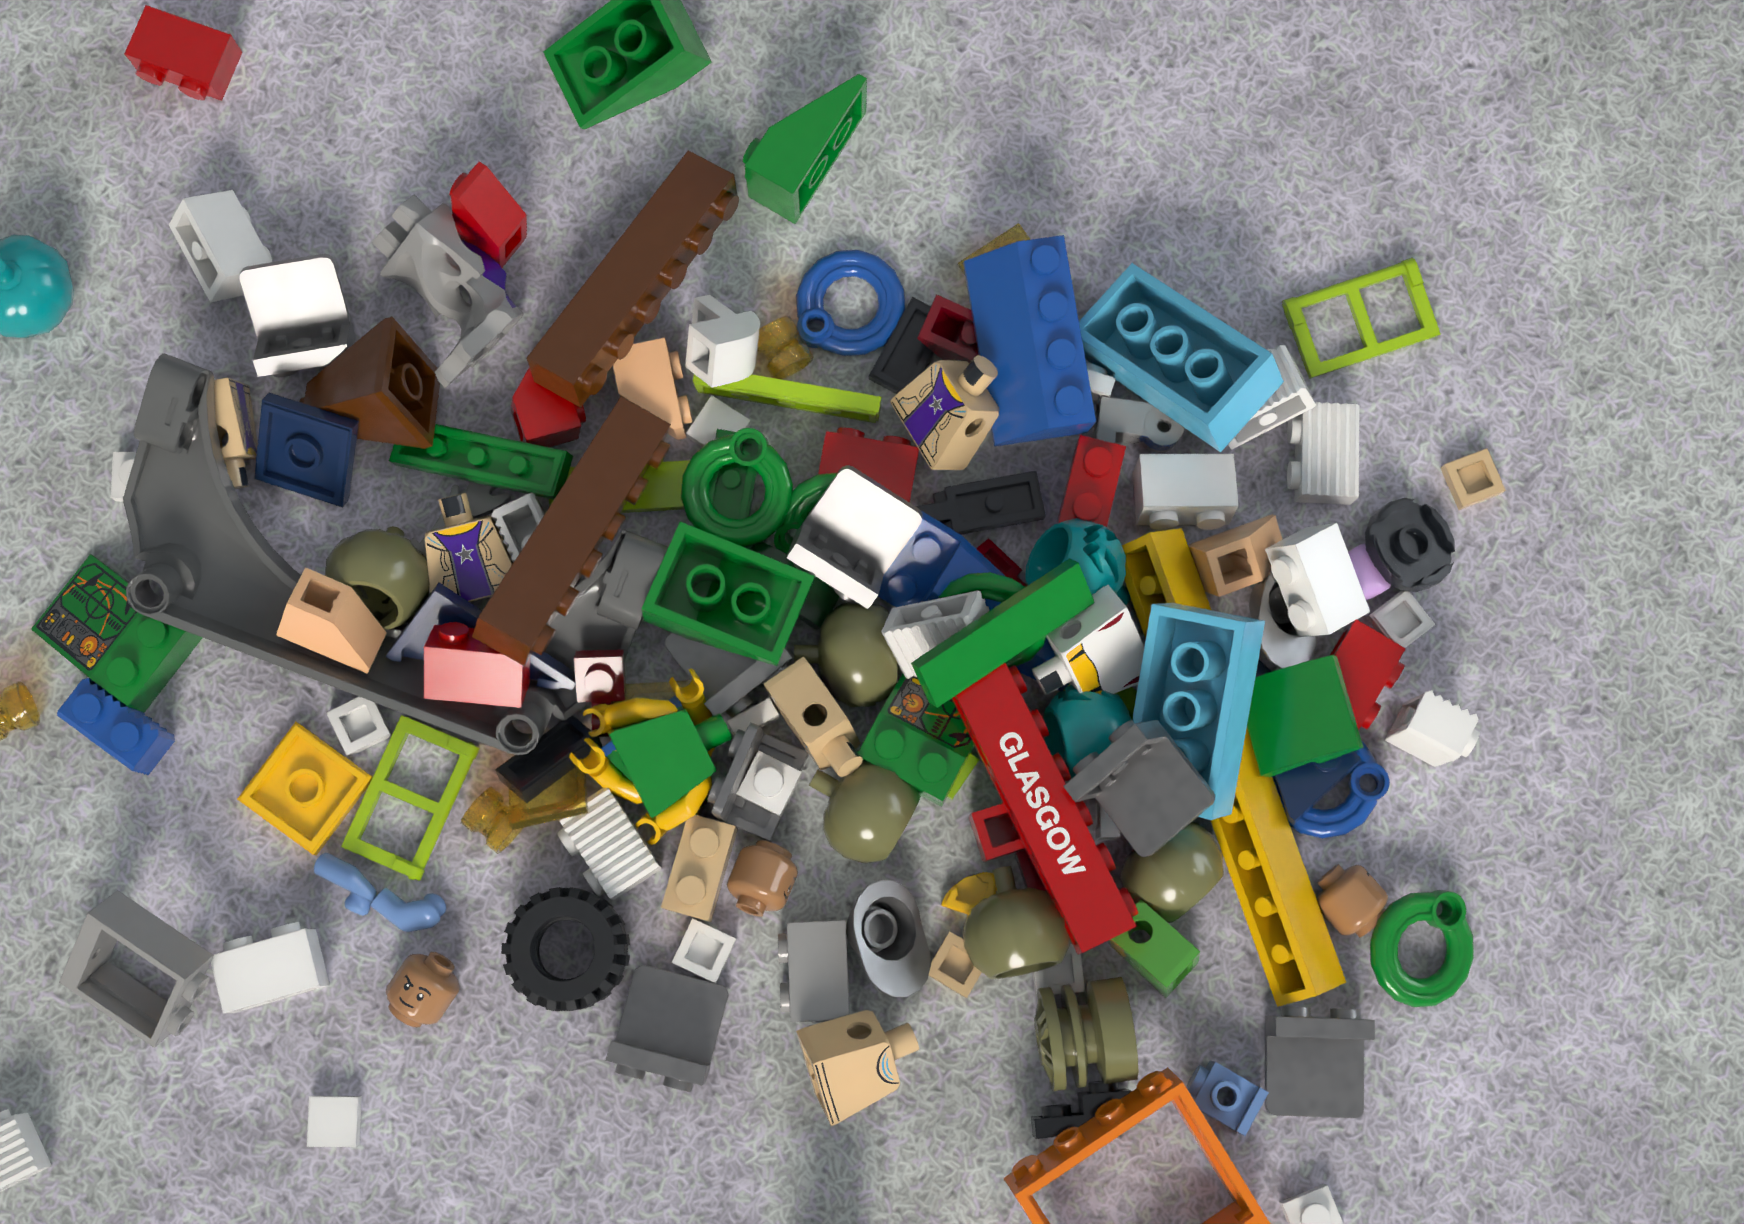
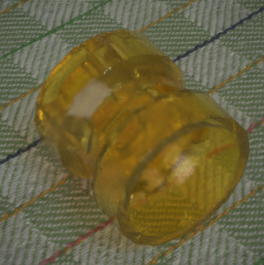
[757,316,814,379]
[0,681,40,741]
[460,786,529,854]

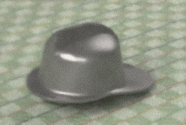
[1249,571,1318,669]
[846,880,931,997]

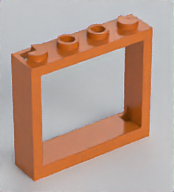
[1003,1067,1270,1224]

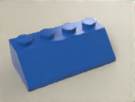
[963,235,1096,447]

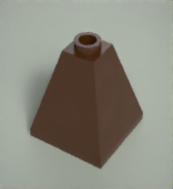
[299,316,440,448]

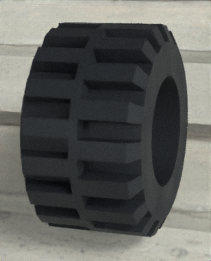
[501,887,631,1011]

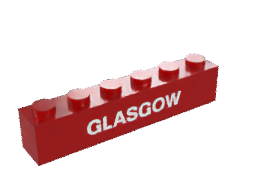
[952,663,1138,955]

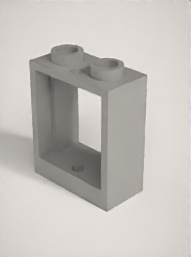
[59,890,214,1048]

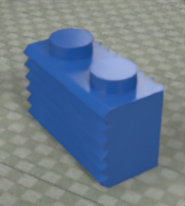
[57,678,175,776]

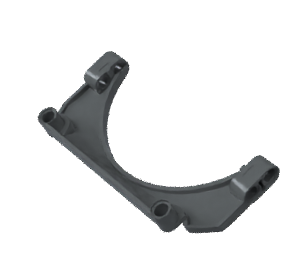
[123,353,668,755]

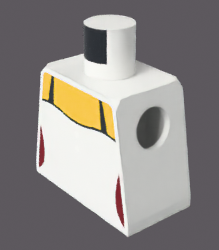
[1032,585,1144,695]

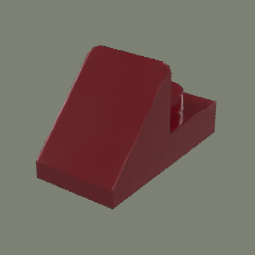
[917,294,979,363]

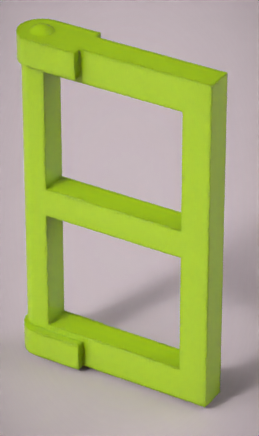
[1282,257,1441,379]
[341,715,480,881]

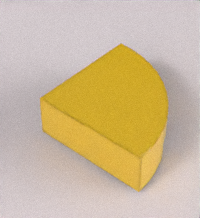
[941,872,997,915]

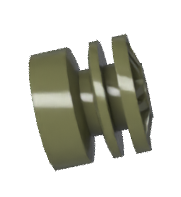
[1034,977,1139,1092]

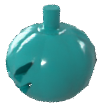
[0,234,74,338]
[1025,518,1131,605]
[1043,685,1132,783]

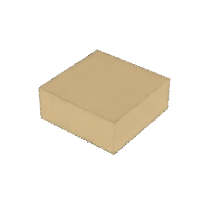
[1440,448,1506,510]
[928,931,982,998]

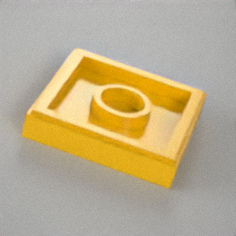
[237,722,373,856]

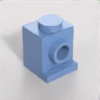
[1186,1061,1269,1136]

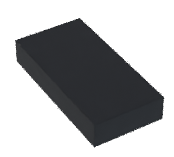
[869,297,935,394]
[495,715,603,804]

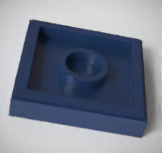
[254,392,359,508]

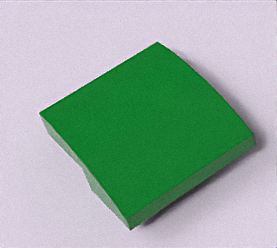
[1247,655,1364,777]

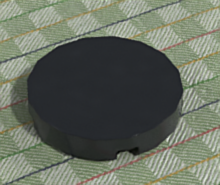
[1365,498,1455,592]

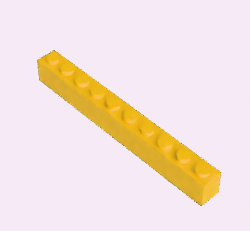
[1122,528,1347,1007]

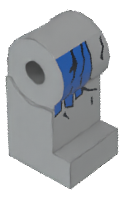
[1092,396,1185,454]

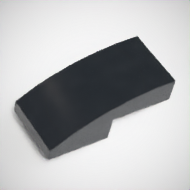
[1031,1081,1131,1139]

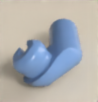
[314,853,377,916]
[371,888,446,932]

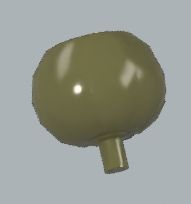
[325,526,430,630]
[794,602,898,707]
[809,761,921,864]
[1120,822,1224,923]
[963,866,1071,979]

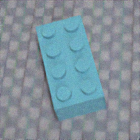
[1079,263,1284,452]
[1132,603,1265,820]

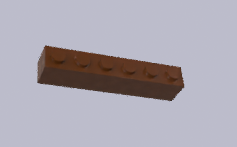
[526,150,739,408]
[473,396,671,666]

